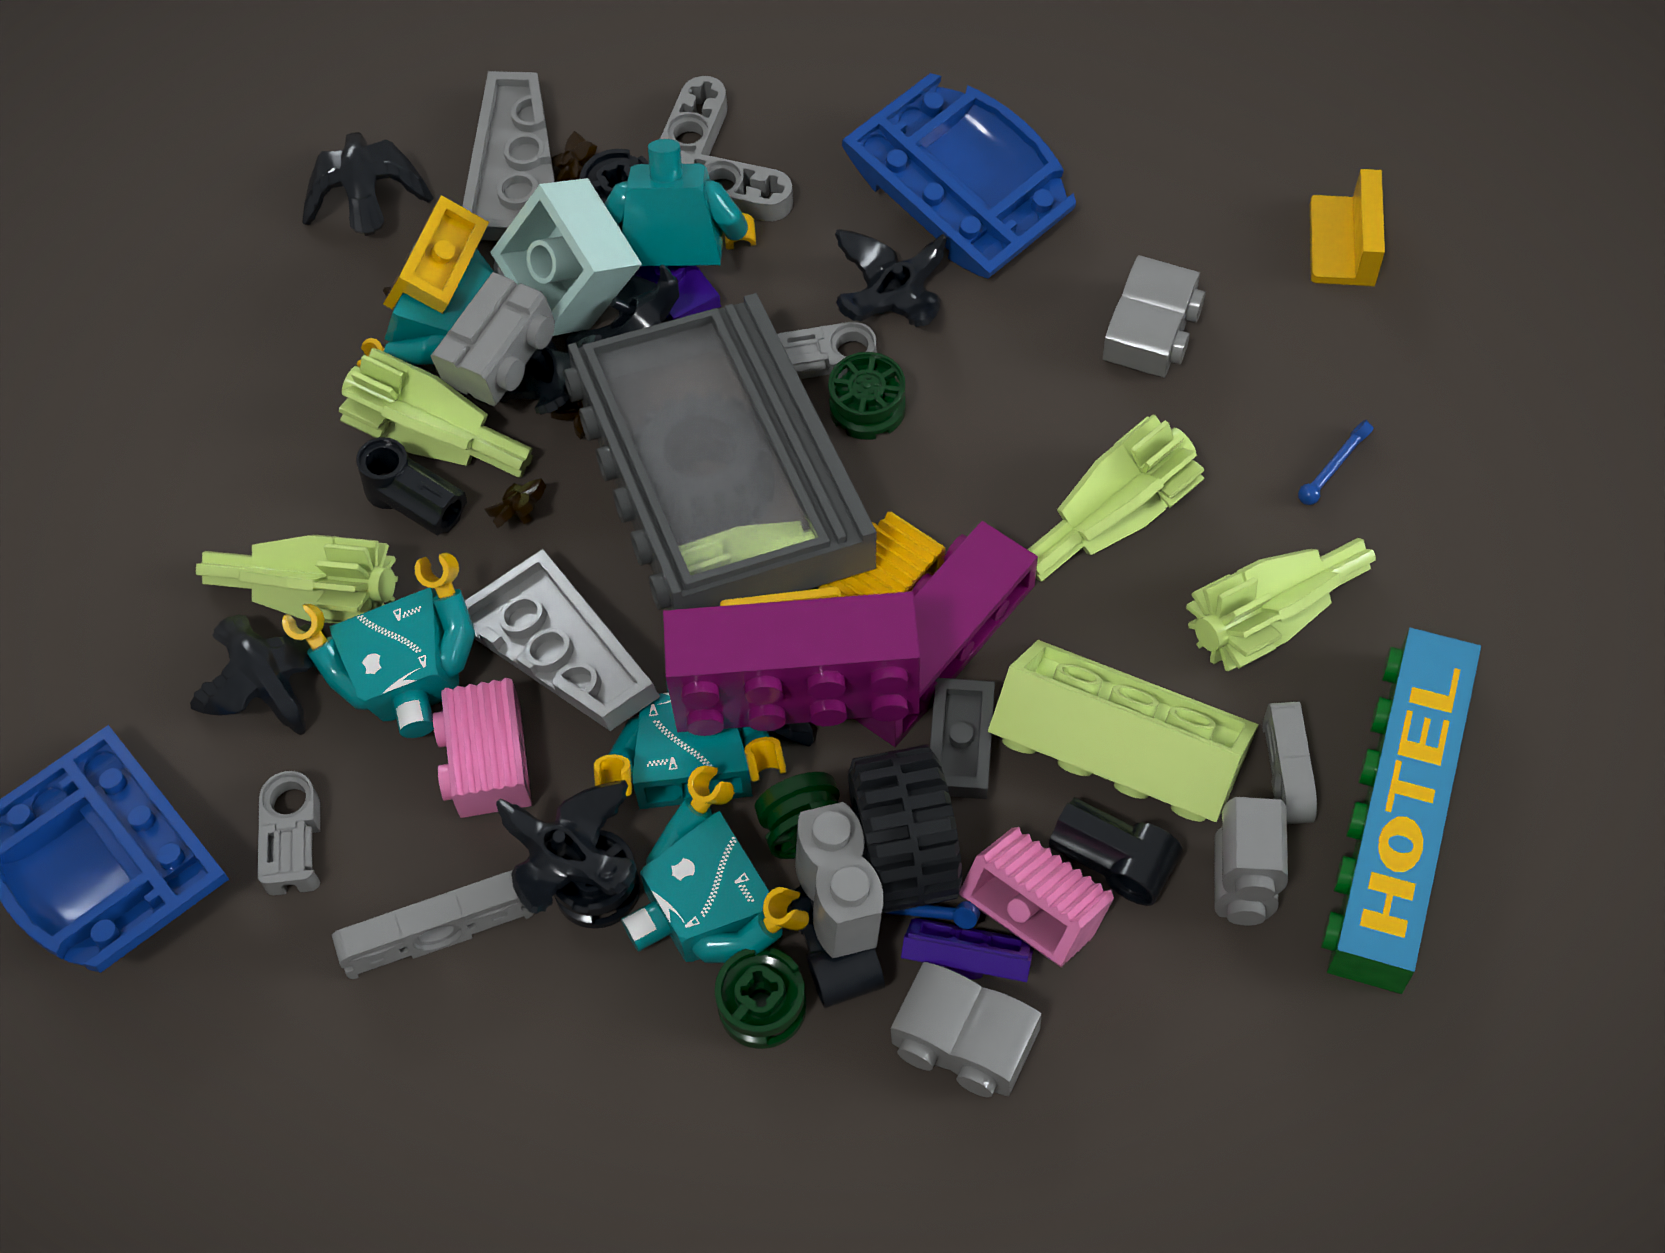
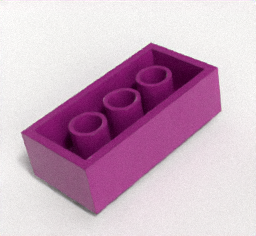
[663,591,920,736]

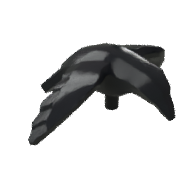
[302,132,434,236]
[835,229,946,327]
[566,264,679,349]
[499,334,602,415]
[190,614,314,735]
[496,780,637,914]

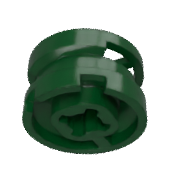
[828,352,906,440]
[754,772,840,859]
[715,948,806,1049]

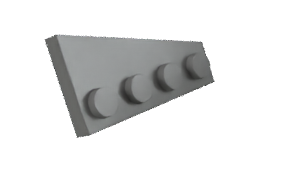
[462,71,555,241]
[465,549,660,731]

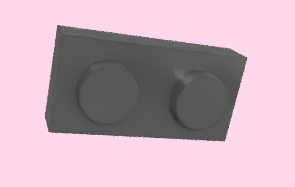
[930,678,995,799]

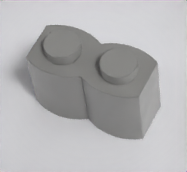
[1102,255,1206,378]
[1214,797,1288,926]
[795,802,883,958]
[891,962,1042,1097]

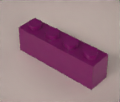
[855,521,1038,748]

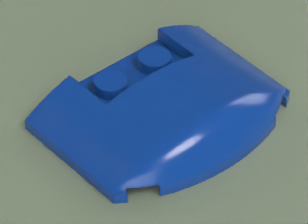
[842,73,1076,279]
[0,725,229,973]

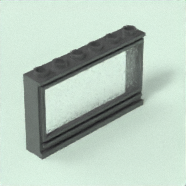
[563,293,877,610]

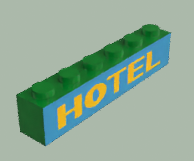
[1321,627,1481,994]

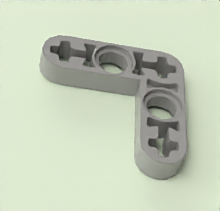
[660,76,793,222]

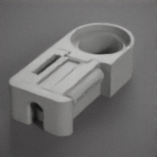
[777,322,877,379]
[1263,702,1317,824]
[258,771,320,896]

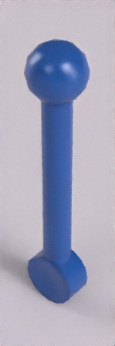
[1298,420,1374,505]
[886,901,980,929]

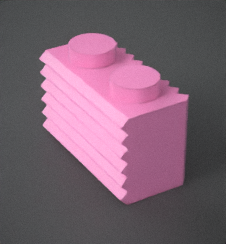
[433,678,532,818]
[959,827,1114,968]

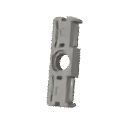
[332,870,533,979]

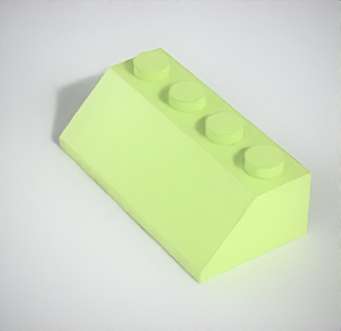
[988,640,1259,822]

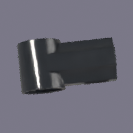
[356,437,467,536]
[1049,797,1183,906]
[791,885,885,1008]

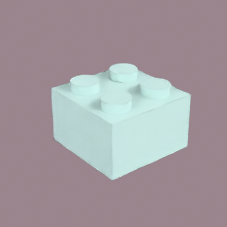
[490,178,642,336]

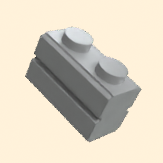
[431,272,555,406]

